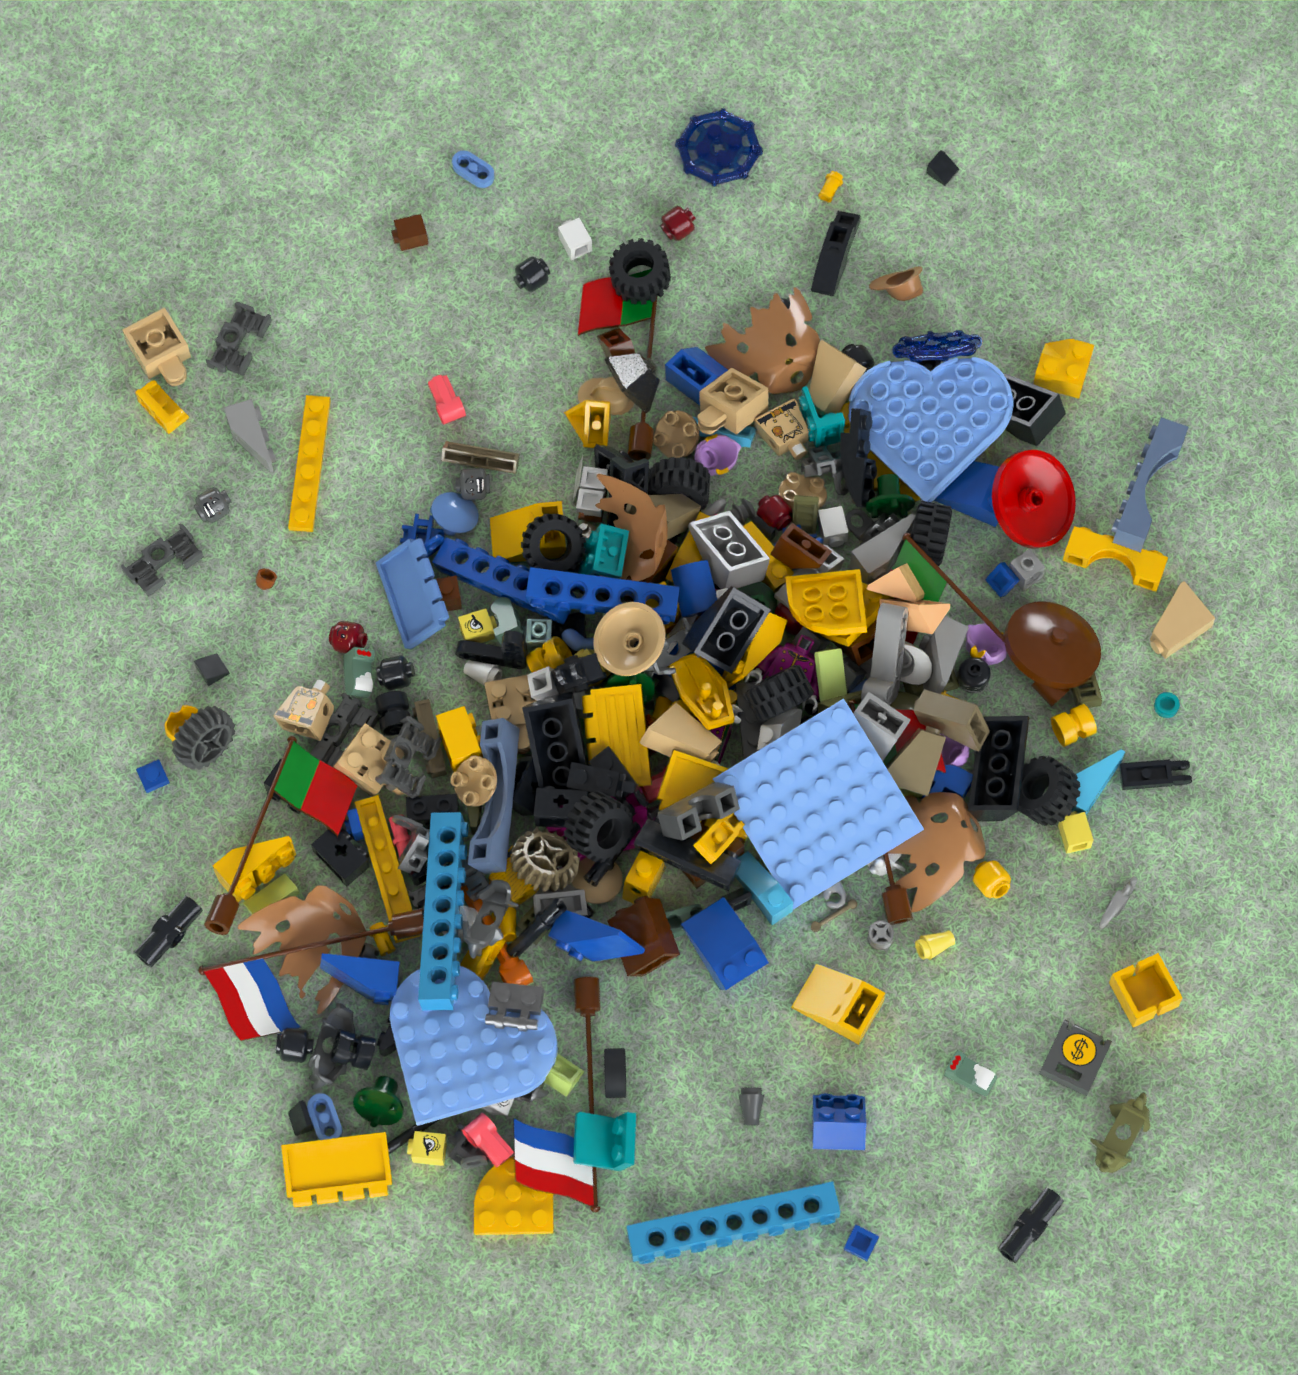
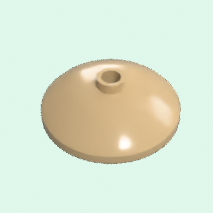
[594,602,665,676]

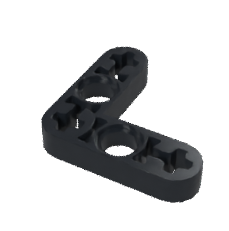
[455,631,528,669]

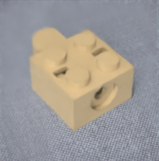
[122,307,191,386]
[698,368,768,434]
[484,674,537,754]
[333,723,412,797]

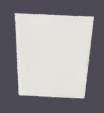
[572,455,583,504]

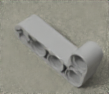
[861,603,908,705]

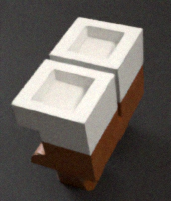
[576,466,608,523]

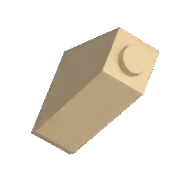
[809,339,867,416]
[1150,581,1215,659]
[639,703,722,762]

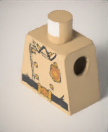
[754,398,809,460]
[273,680,334,741]

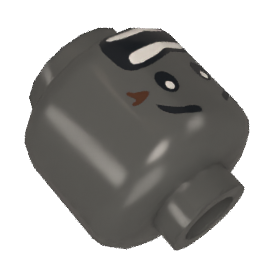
[455,468,490,500]
[193,487,231,523]

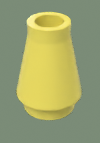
[915,930,955,960]

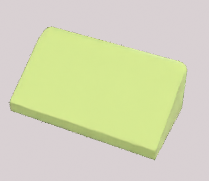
[814,648,847,702]
[243,873,300,914]
[544,1053,584,1097]

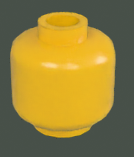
[973,860,1011,898]

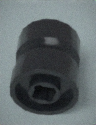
[375,691,412,736]
[331,1029,376,1070]

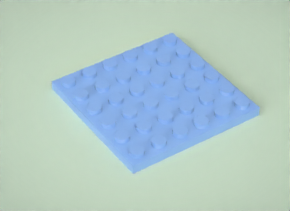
[713,698,924,909]

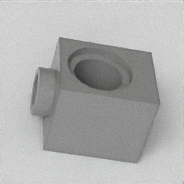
[1009,549,1045,591]

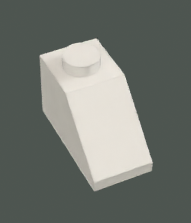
[757,709,802,750]

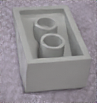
[688,511,770,589]
[849,513,915,585]
[919,616,969,694]

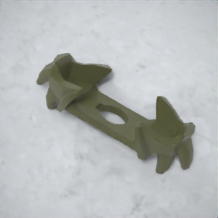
[1090,1093,1150,1173]

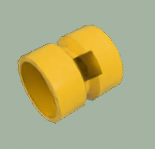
[526,636,573,673]
[1050,704,1097,747]

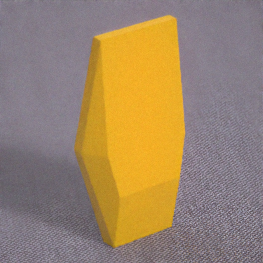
[668,653,734,731]

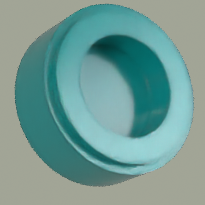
[1154,692,1180,718]

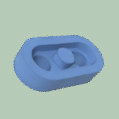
[452,151,495,188]
[307,1093,343,1140]

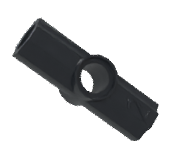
[134,896,203,968]
[997,1187,1064,1264]

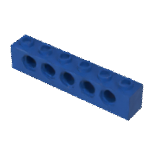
[432,537,576,625]
[526,567,680,624]

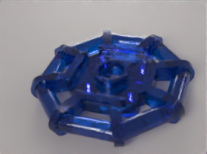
[675,108,763,187]
[892,330,983,363]

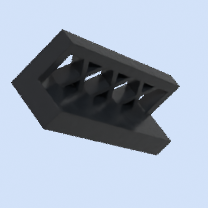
[607,456,649,527]

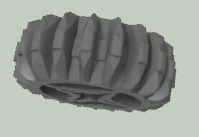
[172,705,235,770]

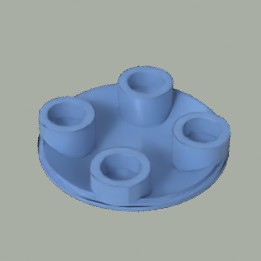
[430,492,479,536]

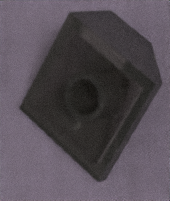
[604,353,660,413]

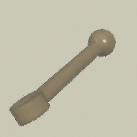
[811,899,857,932]

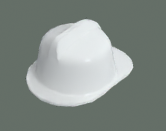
[900,641,932,685]

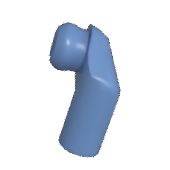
[562,628,594,651]

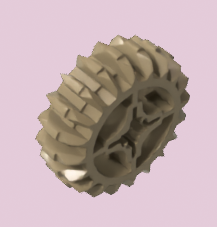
[511,828,580,893]

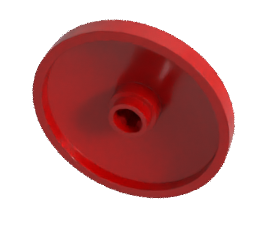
[992,450,1076,548]

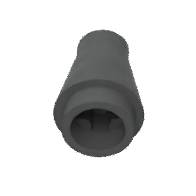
[738,1087,764,1126]

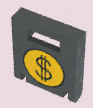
[1039,1019,1112,1096]

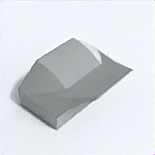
[533,884,588,916]

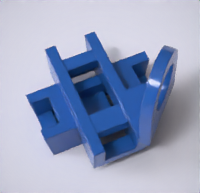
[400,514,445,558]

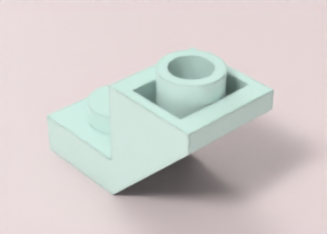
[522,619,552,653]

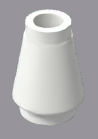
[463,660,502,686]

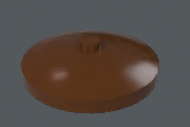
[1004,601,1101,689]

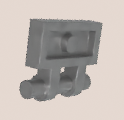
[485,981,544,1032]

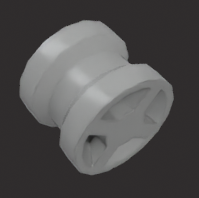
[868,920,894,951]

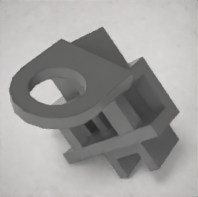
[801,446,849,496]
[845,509,900,545]
[392,815,430,873]
[448,1123,489,1169]

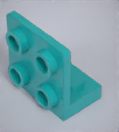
[799,386,845,448]
[578,524,629,579]
[573,1112,636,1171]

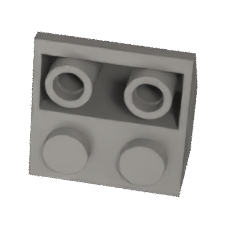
[853,691,910,762]

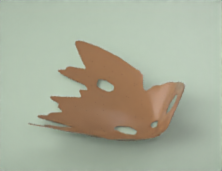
[705,287,820,394]
[595,474,668,581]
[888,792,986,912]
[237,885,366,1014]

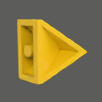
[564,400,611,448]

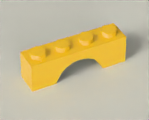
[1063,526,1168,592]

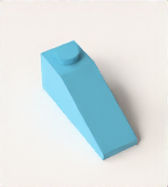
[1071,749,1125,815]
[735,851,793,925]

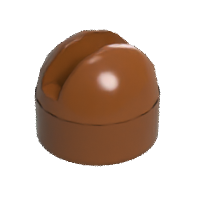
[256,568,277,590]

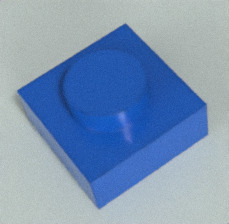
[985,562,1020,598]
[136,759,170,793]
[344,808,365,842]
[843,1225,879,1262]

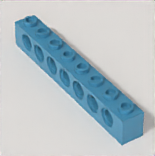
[418,812,469,1010]
[626,1181,840,1264]

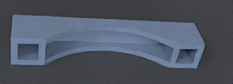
[1111,417,1189,553]
[468,718,520,874]

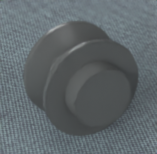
[730,498,755,526]

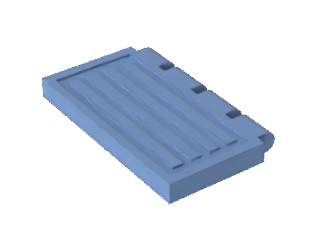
[375,538,449,649]

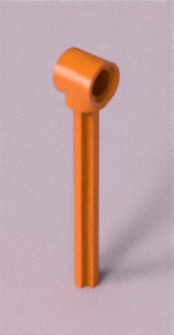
[451,863,533,985]

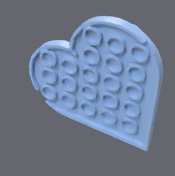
[848,357,1013,502]
[390,966,558,1126]

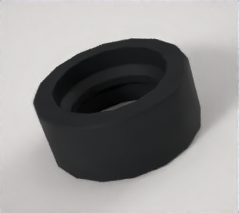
[604,1048,626,1098]

